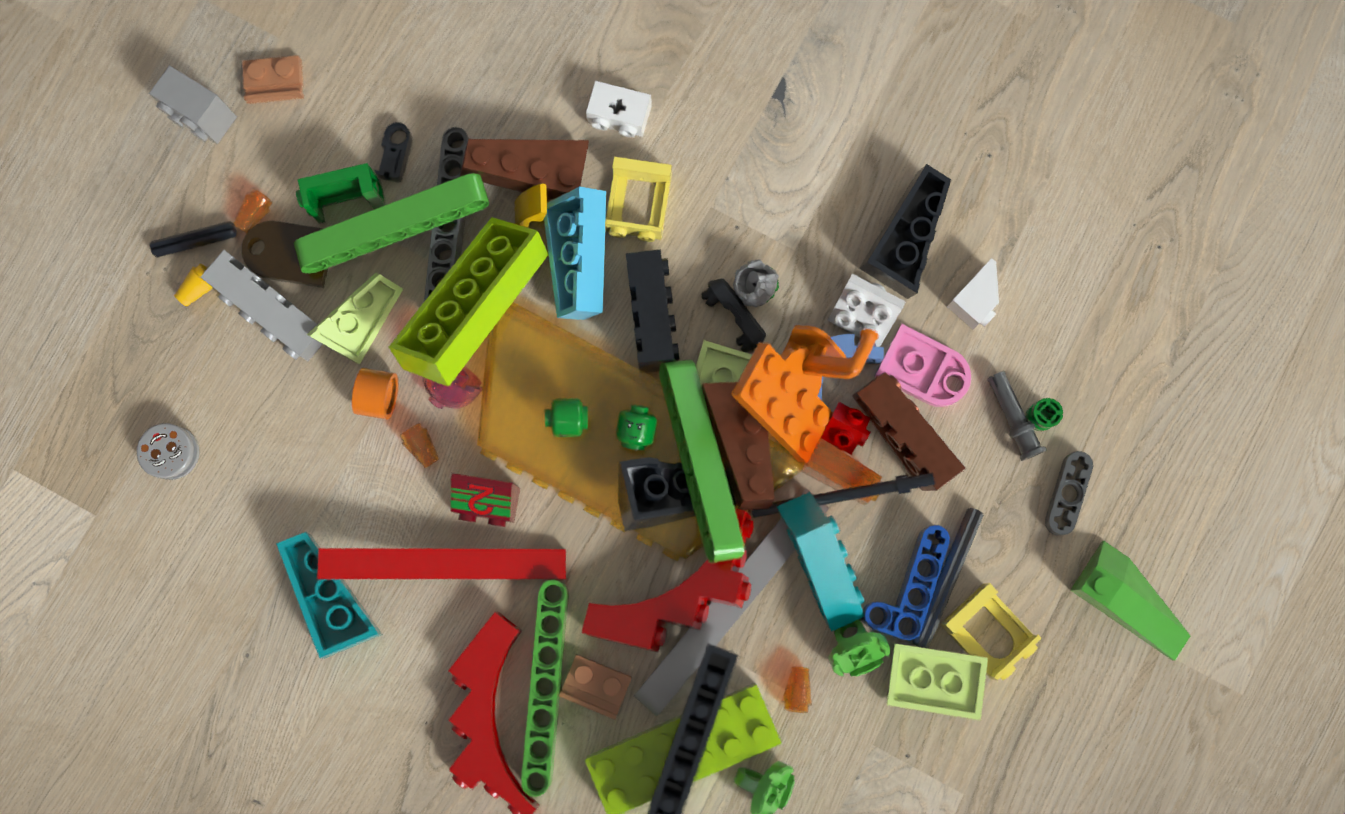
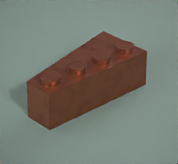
[460,139,589,200]
[702,382,775,510]

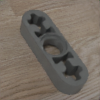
[1045,451,1093,536]

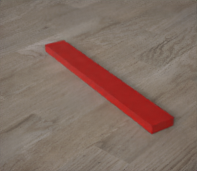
[317,548,566,579]

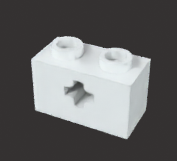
[586,81,652,138]

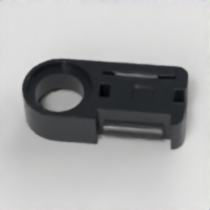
[375,122,413,183]

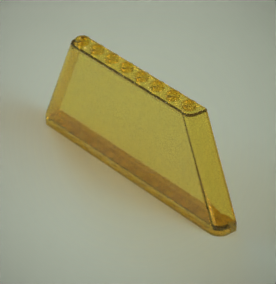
[477,302,805,562]

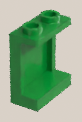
[296,163,386,224]

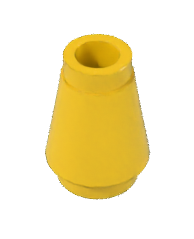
[174,263,213,307]

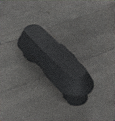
[701,278,766,353]

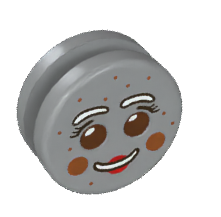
[136,423,200,480]

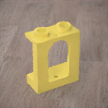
[605,157,672,242]
[940,583,1042,681]

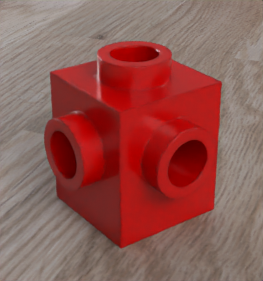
[820,402,871,455]

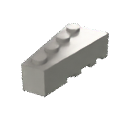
[201,250,323,361]

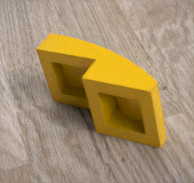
[514,184,547,227]

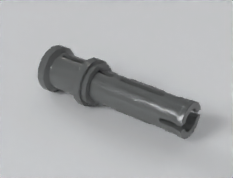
[987,371,1047,461]

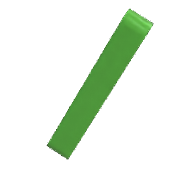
[294,173,490,273]
[659,359,744,563]
[521,580,569,797]

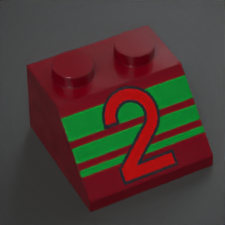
[451,473,520,527]

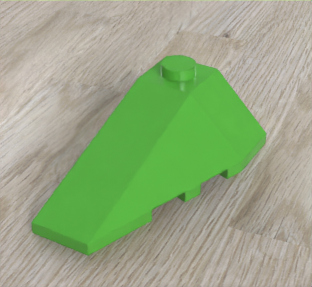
[1070,541,1191,661]

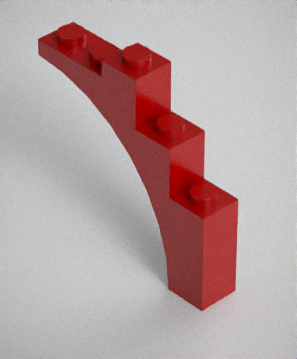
[581,508,754,653]
[448,612,539,814]

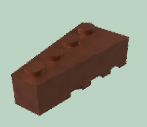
[852,372,966,491]

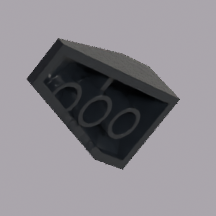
[618,457,737,531]

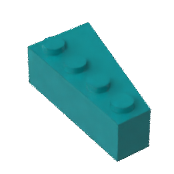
[777,492,865,632]
[276,532,383,659]

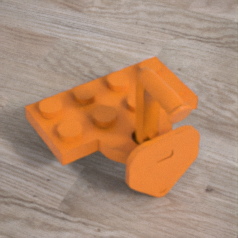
[731,325,878,463]

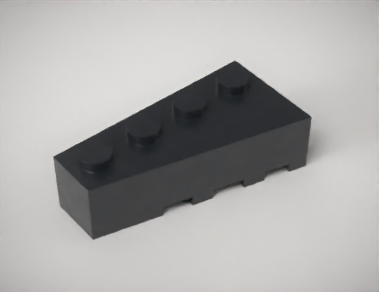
[859,164,951,299]
[626,249,680,373]

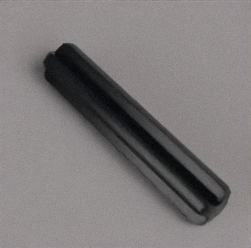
[149,221,237,257]

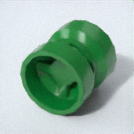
[1026,398,1063,431]

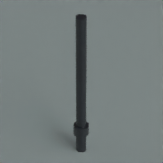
[752,473,935,518]

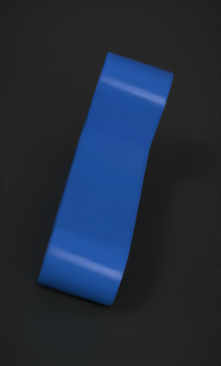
[861,525,950,640]

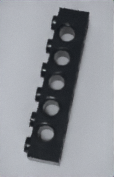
[647,643,738,814]

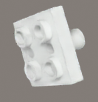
[828,274,905,347]

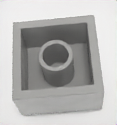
[149,65,237,144]

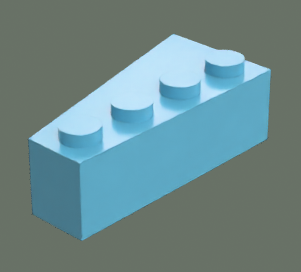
[544,187,606,320]

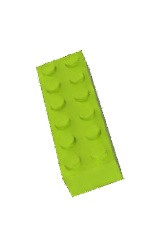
[389,217,549,387]
[585,683,782,814]

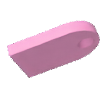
[874,324,971,407]

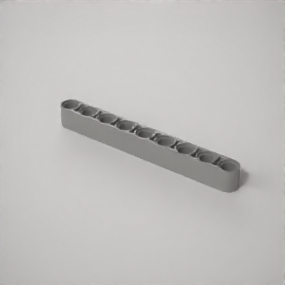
[634,489,829,716]

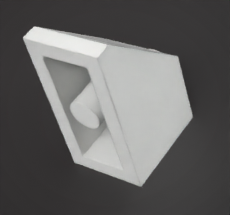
[947,258,999,330]

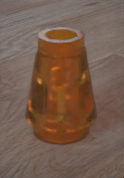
[233,188,273,233]
[399,423,440,468]
[781,666,812,713]

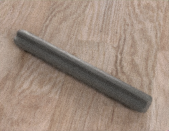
[913,508,984,648]

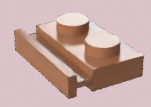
[242,55,304,104]
[559,654,632,720]

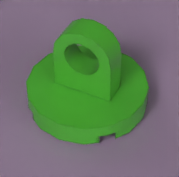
[829,619,890,676]
[734,761,795,814]

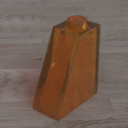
[802,439,882,506]

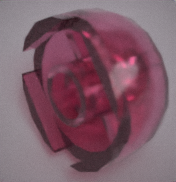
[422,366,483,409]

